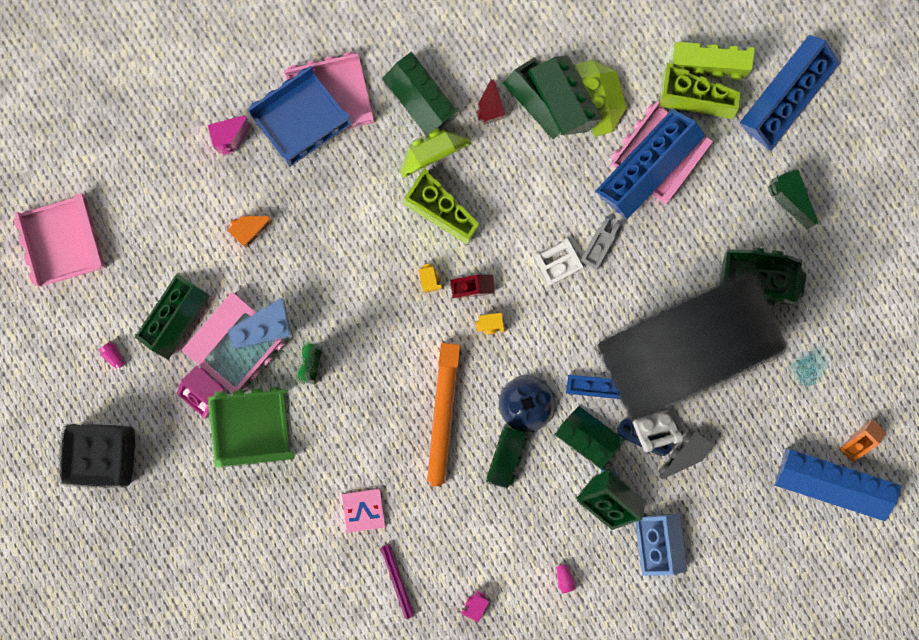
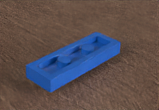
[566,375,620,399]

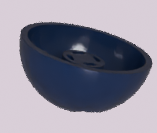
[499,375,555,432]

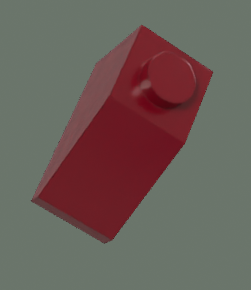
[475,79,506,125]
[450,274,495,299]

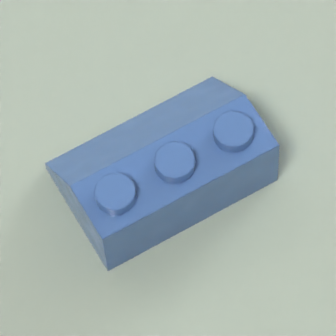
[636,513,687,576]

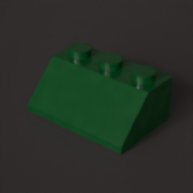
[554,406,625,471]
[485,426,528,489]
[576,470,645,530]

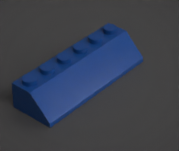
[739,35,840,151]
[595,109,705,219]
[774,449,902,521]

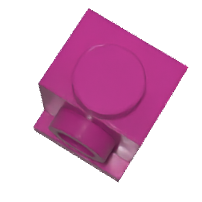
[461,590,489,623]

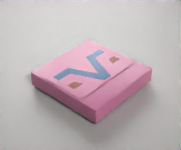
[342,489,385,533]

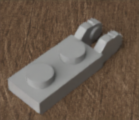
[580,216,621,271]

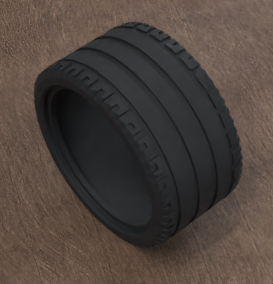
[596,272,789,421]

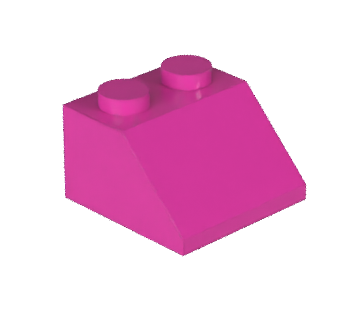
[208,115,251,155]
[177,365,225,419]

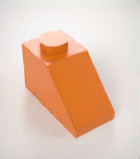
[227,216,272,248]
[840,419,887,463]

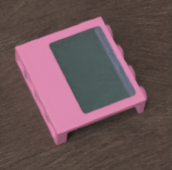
[181,292,286,394]

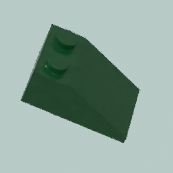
[768,169,819,229]

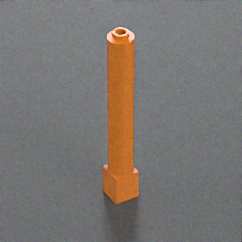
[427,343,460,487]

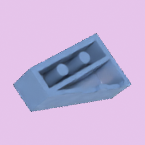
[228,298,292,350]

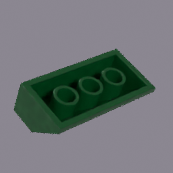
[382,51,458,137]
[528,56,602,136]
[503,57,560,140]
[135,274,210,360]

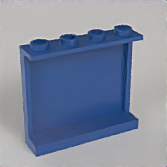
[248,66,352,168]

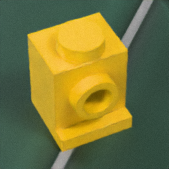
[418,263,442,293]
[475,313,504,335]

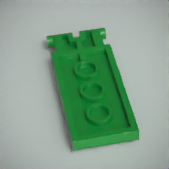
[297,341,322,385]

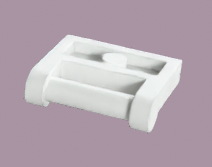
[533,238,583,286]
[633,410,682,452]

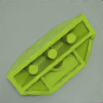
[575,60,627,137]
[400,129,472,178]

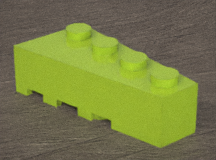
[671,42,755,81]
[658,62,740,119]
[403,168,479,245]

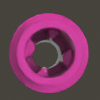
[99,341,125,370]
[556,564,577,594]

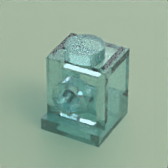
[790,356,817,387]

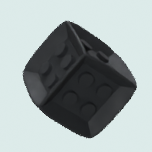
[59,424,135,488]

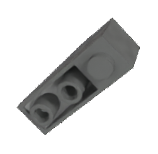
[658,431,714,479]

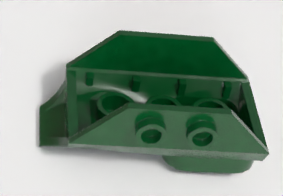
[720,248,806,306]

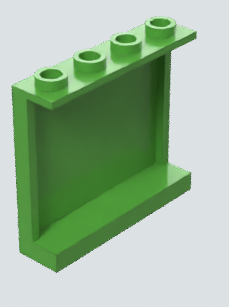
[208,387,295,468]

